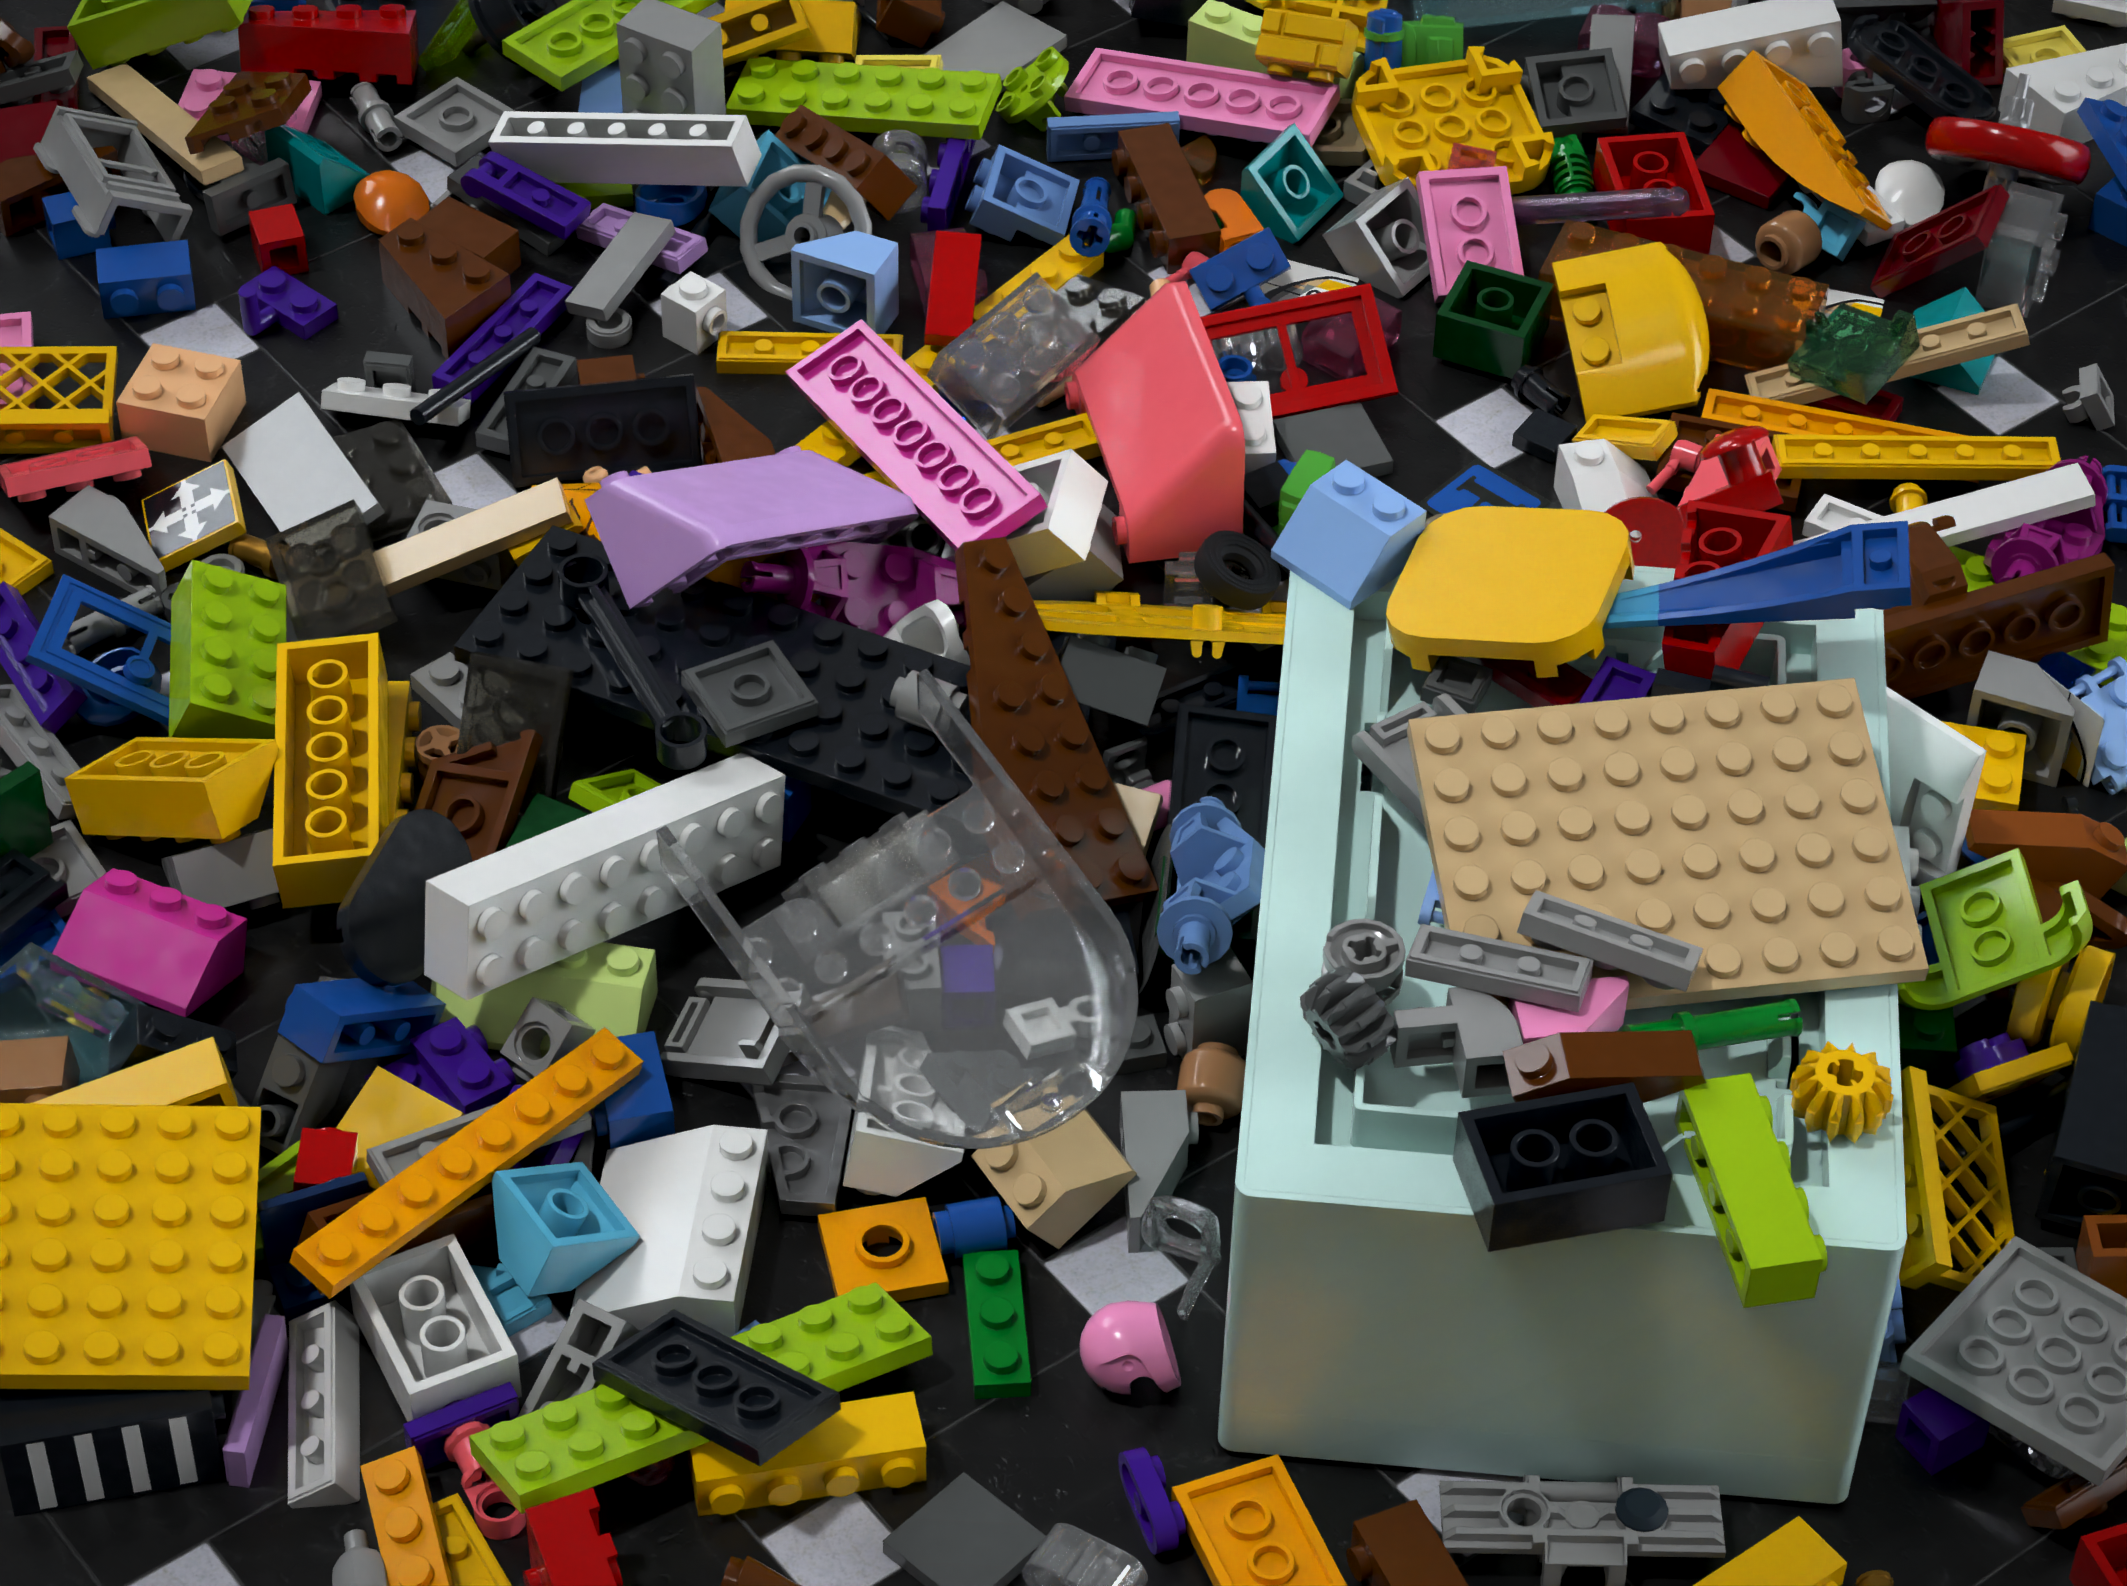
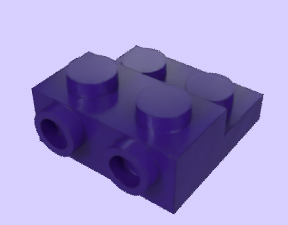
[364,1017,516,1115]

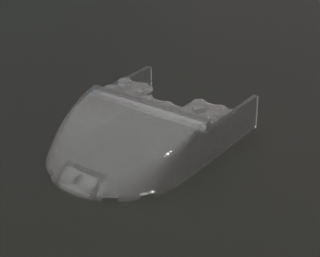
[656,669,1139,1149]

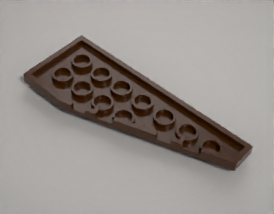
[955,537,1159,923]

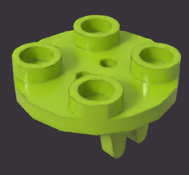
[995,46,1069,131]

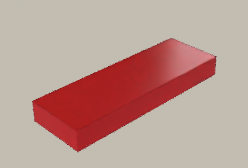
[924,230,982,348]

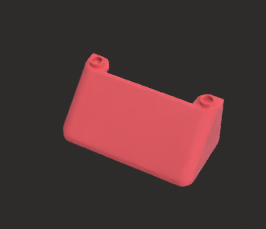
[1064,281,1245,564]

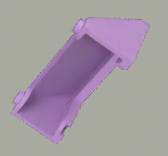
[585,446,919,609]

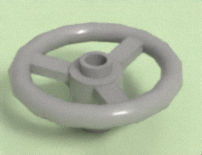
[740,164,872,300]

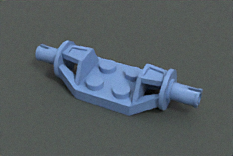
[1157,796,1265,975]

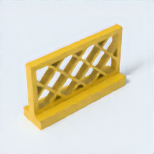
[0,346,118,454]
[1899,1066,2015,1292]

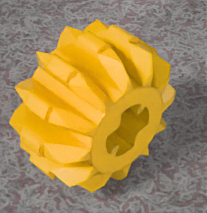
[1789,1041,1894,1143]

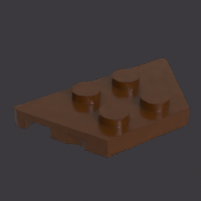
[185,71,312,155]
[415,729,543,862]

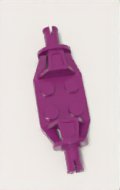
[1983,455,2108,584]
[740,541,967,636]

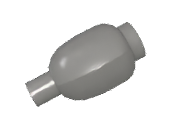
[332,1529,389,1586]

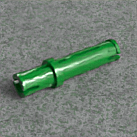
[1622,998,1803,1050]

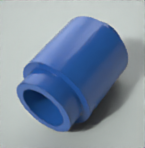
[932,1196,1016,1259]

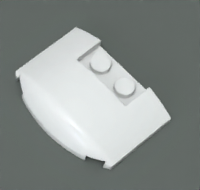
[1886,687,1987,886]

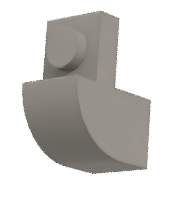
[1390,987,1523,1098]

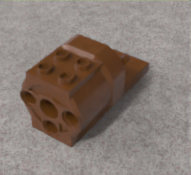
[1883,515,2115,700]

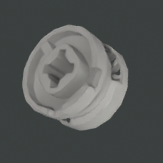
[1321,918,1406,1005]

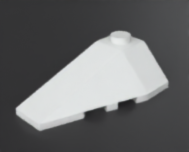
[1553,438,1659,538]
[843,1027,966,1197]

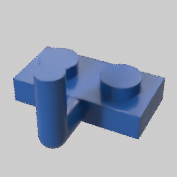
[1189,227,1291,312]

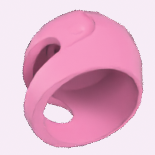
[1080,1300,1181,1395]

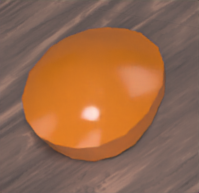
[353,170,430,235]

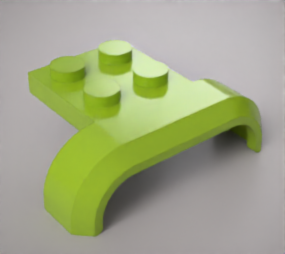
[1897,848,2093,1010]

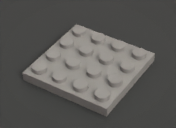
[1899,1236,2127,1487]

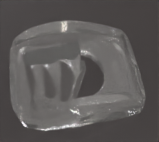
[1141,1195,1222,1320]

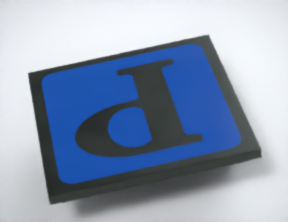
[1417,458,1551,517]

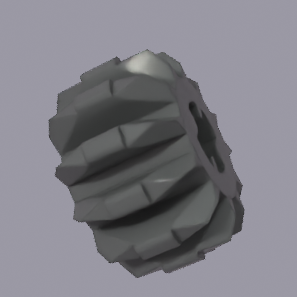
[1300,966,1397,1071]

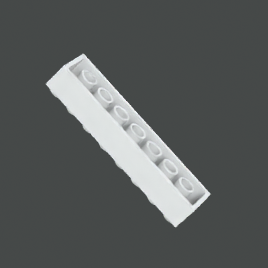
[424,753,786,1000]

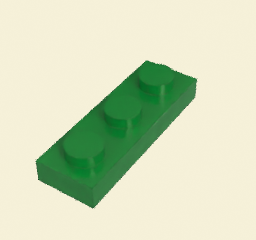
[963,1250,1031,1399]

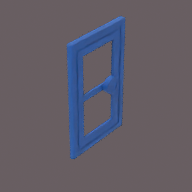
[25,574,171,726]

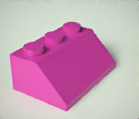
[50,868,247,1017]

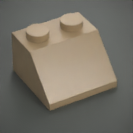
[971,1098,1137,1249]

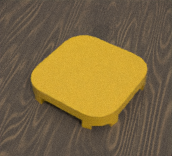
[1351,46,1555,195]
[1386,506,1635,678]

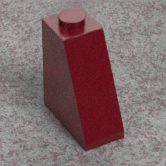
[1928,0,2004,86]

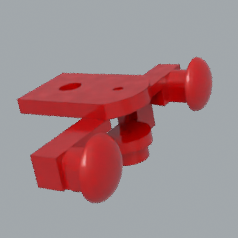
[1604,426,1784,569]

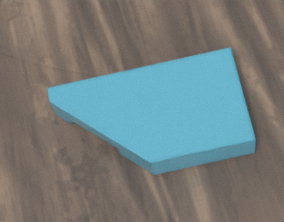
[471,1263,552,1337]

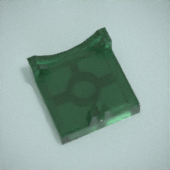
[1787,303,1920,404]

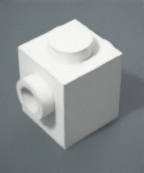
[661,271,727,355]

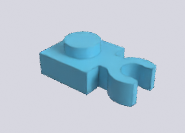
[1783,192,1866,262]

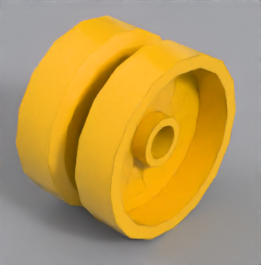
[2006,945,2116,1056]

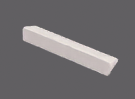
[288,1300,360,1509]

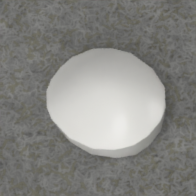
[1874,160,1945,228]

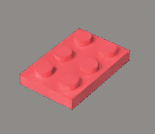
[0,436,152,502]

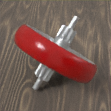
[1925,73,2091,229]

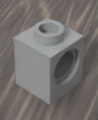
[500,997,596,1082]

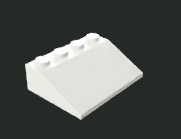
[570,1125,769,1337]

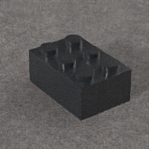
[1453,1082,1672,1252]

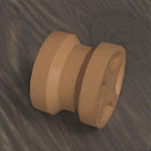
[415,725,467,782]

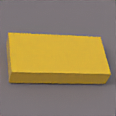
[1572,414,1678,461]

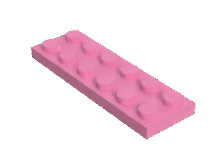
[1064,48,1340,147]

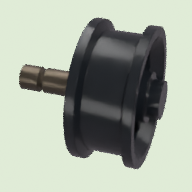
[459,0,558,65]

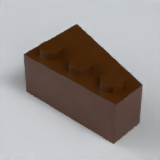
[378,218,511,359]

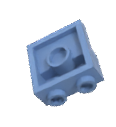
[965,144,1080,246]

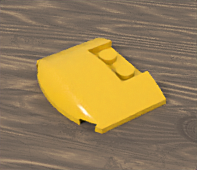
[1552,241,1709,423]

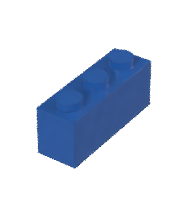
[277,978,446,1064]

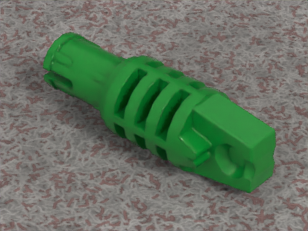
[1550,134,1597,234]

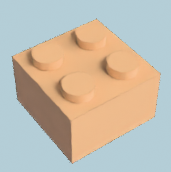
[116,343,246,462]

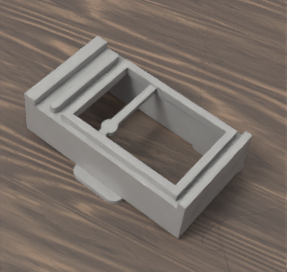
[33,106,193,242]

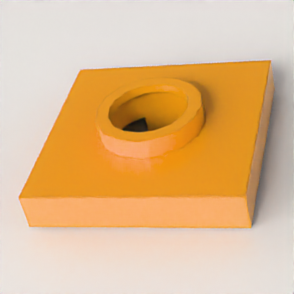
[817,1197,949,1302]

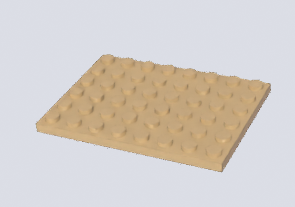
[1407,678,1929,1010]

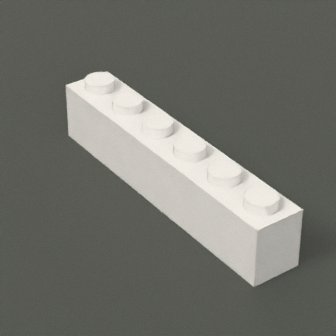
[488,111,762,187]

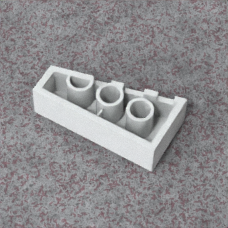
[1658,0,1843,89]
[1998,43,2127,144]

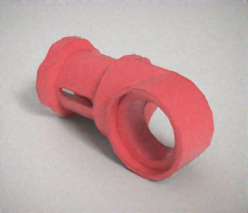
[443,1421,526,1540]

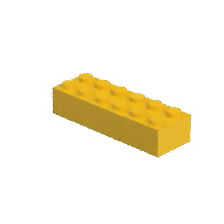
[272,633,388,909]

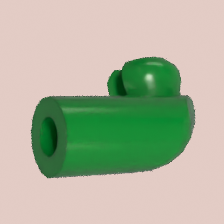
[1104,208,1137,254]

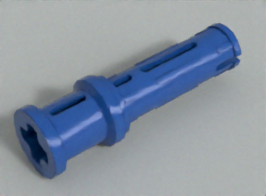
[1069,177,1112,257]

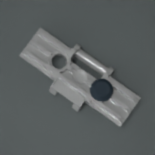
[1439,1475,1726,1586]

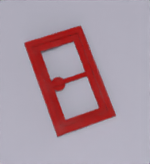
[1201,283,1398,420]

